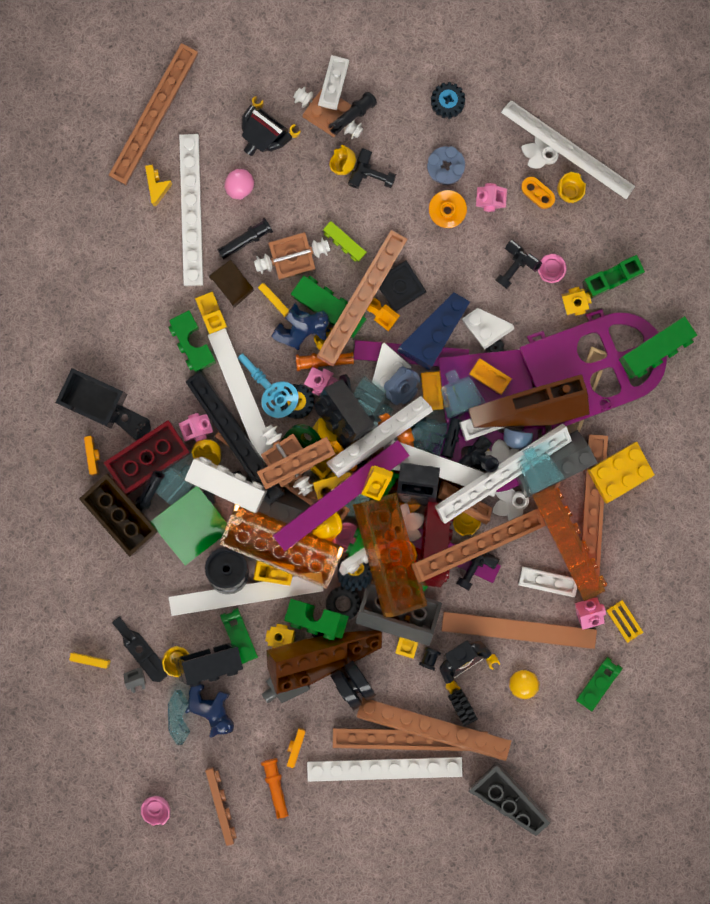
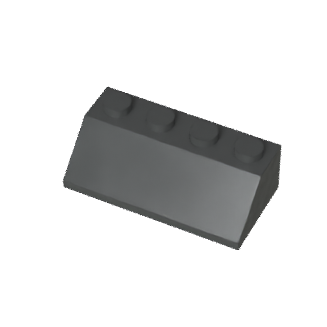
[516,430,597,498]
[234,474,310,525]
[356,581,442,646]

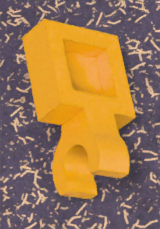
[367,298,400,332]

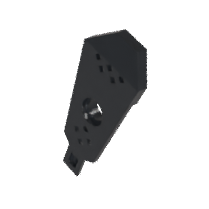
[115,406,151,440]

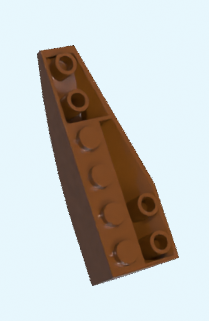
[468,374,590,428]
[266,630,382,694]

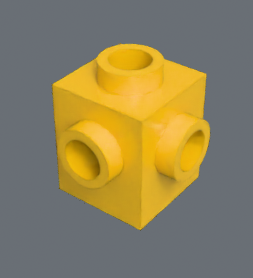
[561,287,592,316]
[265,624,296,648]

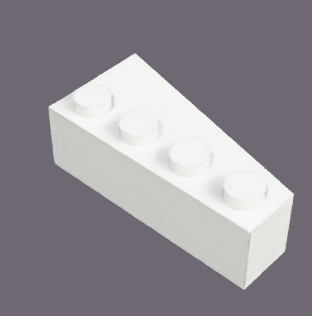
[185,457,267,513]

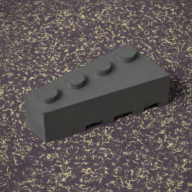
[468,762,551,836]

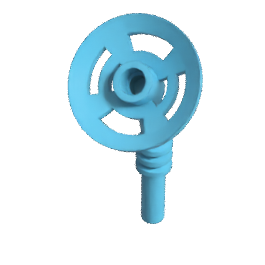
[238,353,299,418]

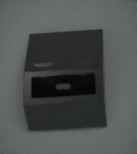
[397,463,440,506]

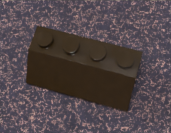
[79,473,158,557]

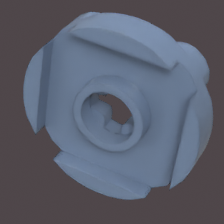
[427,146,465,185]
[384,366,420,405]

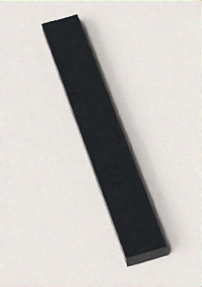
[186,370,286,505]

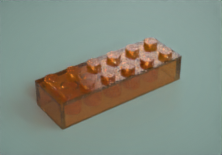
[532,485,607,601]
[353,493,428,617]
[219,504,344,589]

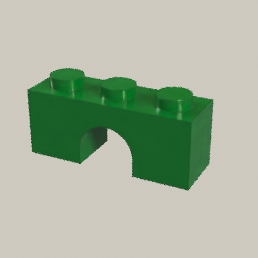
[582,255,645,299]
[168,310,216,373]
[284,599,349,640]

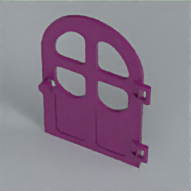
[519,309,667,429]
[439,349,546,492]

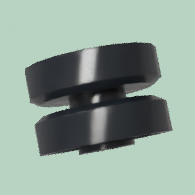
[205,547,249,595]
[330,660,376,711]

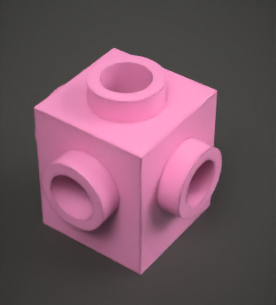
[476,183,507,212]
[304,367,338,397]
[179,413,213,442]
[575,597,606,630]

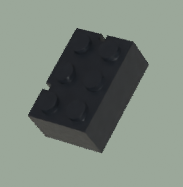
[55,368,128,429]
[314,379,375,450]
[174,643,243,687]

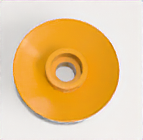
[429,190,467,228]

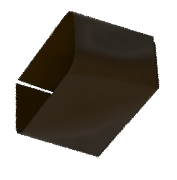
[209,260,254,309]

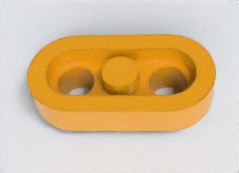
[521,177,555,209]

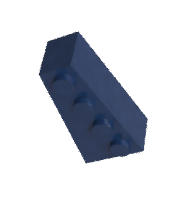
[397,292,470,371]

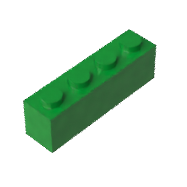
[290,275,367,340]
[619,316,697,379]

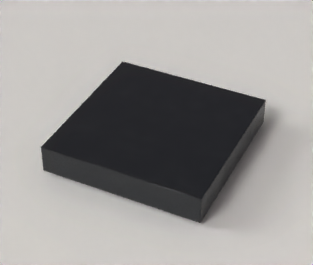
[379,260,427,312]

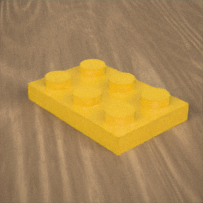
[588,442,655,503]

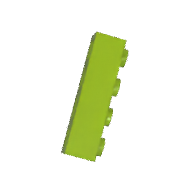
[323,221,367,263]

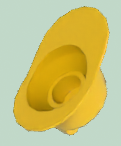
[312,512,342,542]

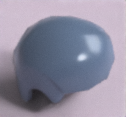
[504,428,533,450]

